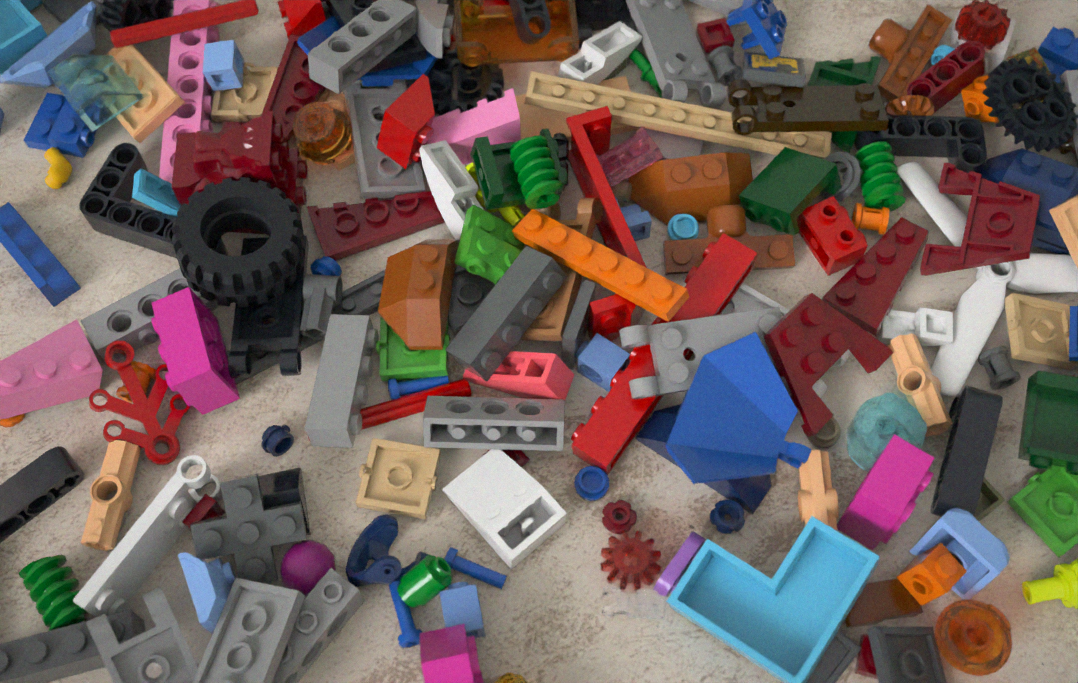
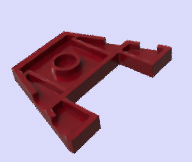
[920,162,1040,276]
[763,293,893,437]

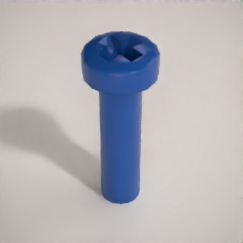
[388,376,449,400]
[444,547,507,589]
[389,581,423,648]

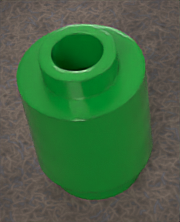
[397,555,452,608]

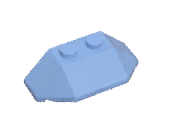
[0,1,96,88]

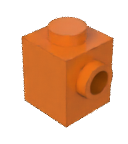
[896,543,967,606]

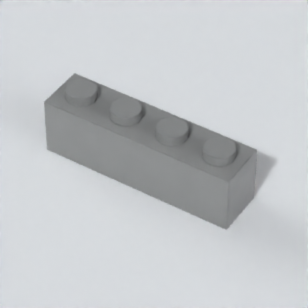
[305,314,379,448]

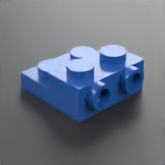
[1031,27,1078,90]
[23,90,107,158]

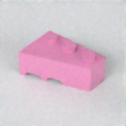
[427,88,521,164]
[0,319,103,420]

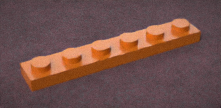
[512,209,689,322]

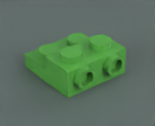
[454,205,524,285]

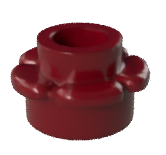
[602,500,637,534]

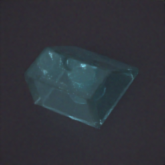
[47,54,144,132]

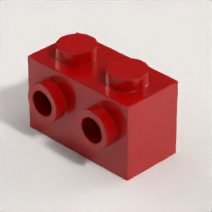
[797,196,868,276]

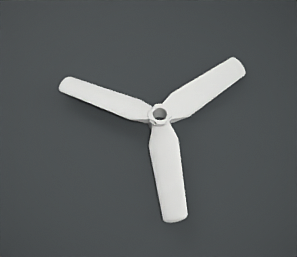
[897,162,1078,396]

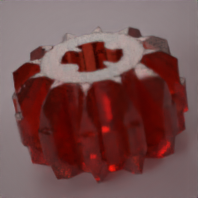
[954,0,1011,50]
[600,529,661,592]

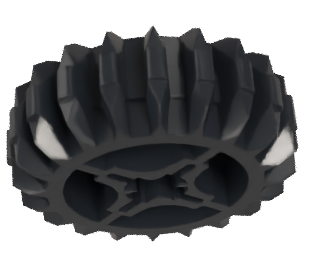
[97,0,174,44]

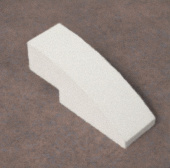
[558,21,642,85]
[419,140,484,242]

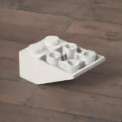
[442,449,567,570]

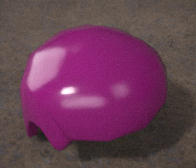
[280,540,336,599]

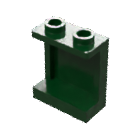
[470,129,568,210]
[739,147,842,236]
[1018,370,1078,476]

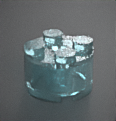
[846,393,927,472]

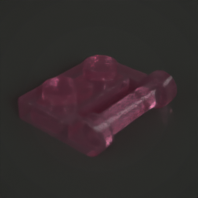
[596,127,663,187]

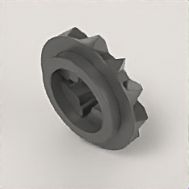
[819,152,864,202]

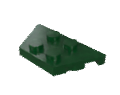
[808,56,881,154]

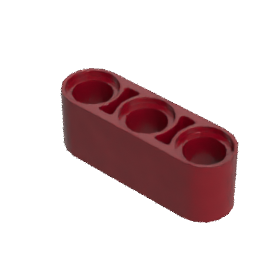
[907,41,986,113]

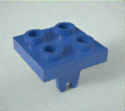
[726,0,788,60]

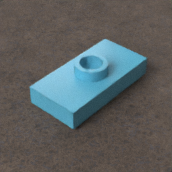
[132,168,181,218]

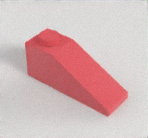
[462,351,574,400]

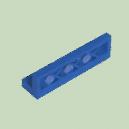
[0,202,81,307]

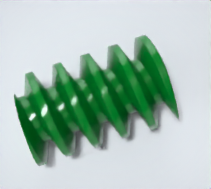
[510,135,563,209]
[854,142,906,212]
[19,554,89,631]

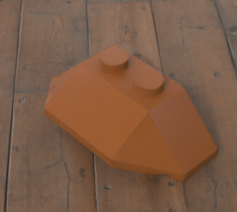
[626,152,753,226]
[378,239,459,350]

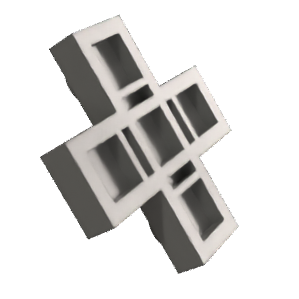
[190,473,307,584]

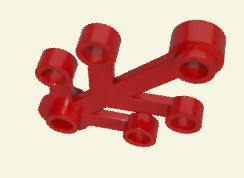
[88,340,190,465]

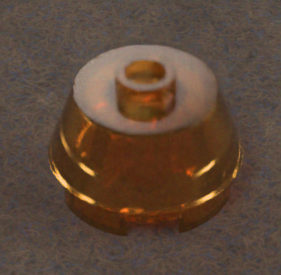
[293,102,352,165]
[935,600,1012,676]

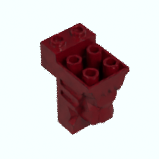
[171,111,308,216]

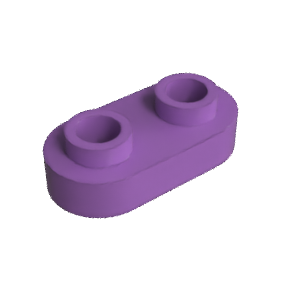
[653,531,706,599]

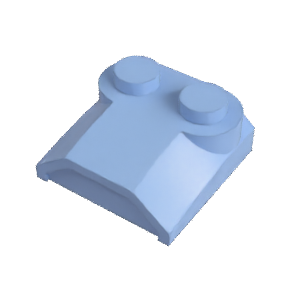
[910,508,1010,604]
[178,552,236,634]

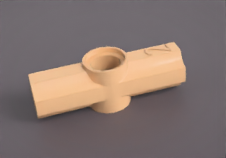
[887,333,952,437]
[81,440,141,551]
[798,449,839,531]

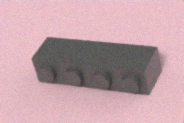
[445,246,568,381]
[0,610,145,683]

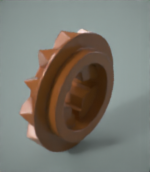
[884,95,935,116]

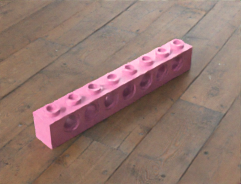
[159,0,219,184]

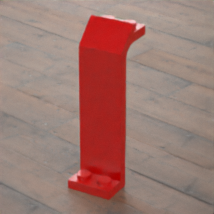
[566,106,647,341]

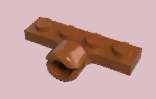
[868,4,953,101]
[663,205,795,275]

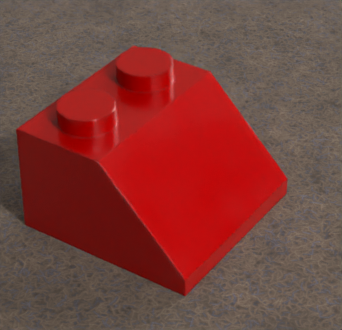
[277,0,326,40]
[376,74,435,169]

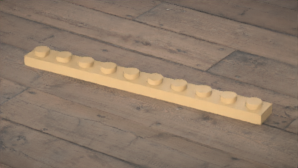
[524,71,832,159]

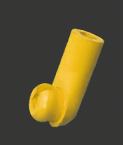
[44,147,73,189]

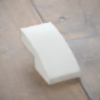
[878,307,953,346]

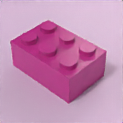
[151,287,240,415]
[837,434,935,551]

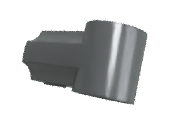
[300,274,343,340]

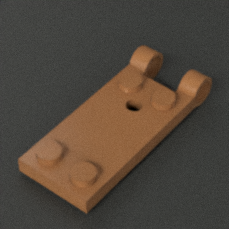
[520,197,603,341]

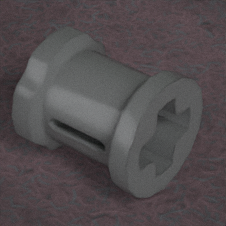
[708,46,743,86]
[977,346,1021,390]

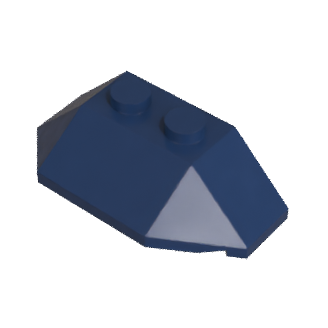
[979,148,1078,231]
[636,404,772,515]

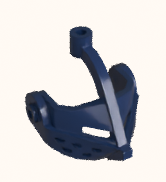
[345,514,429,588]

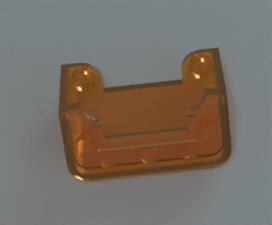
[454,0,579,66]

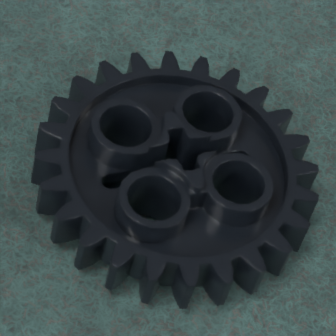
[407,45,504,116]
[982,57,1078,153]

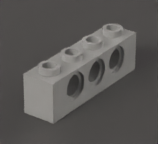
[308,0,417,94]
[80,268,219,361]
[423,396,565,451]
[272,568,365,683]

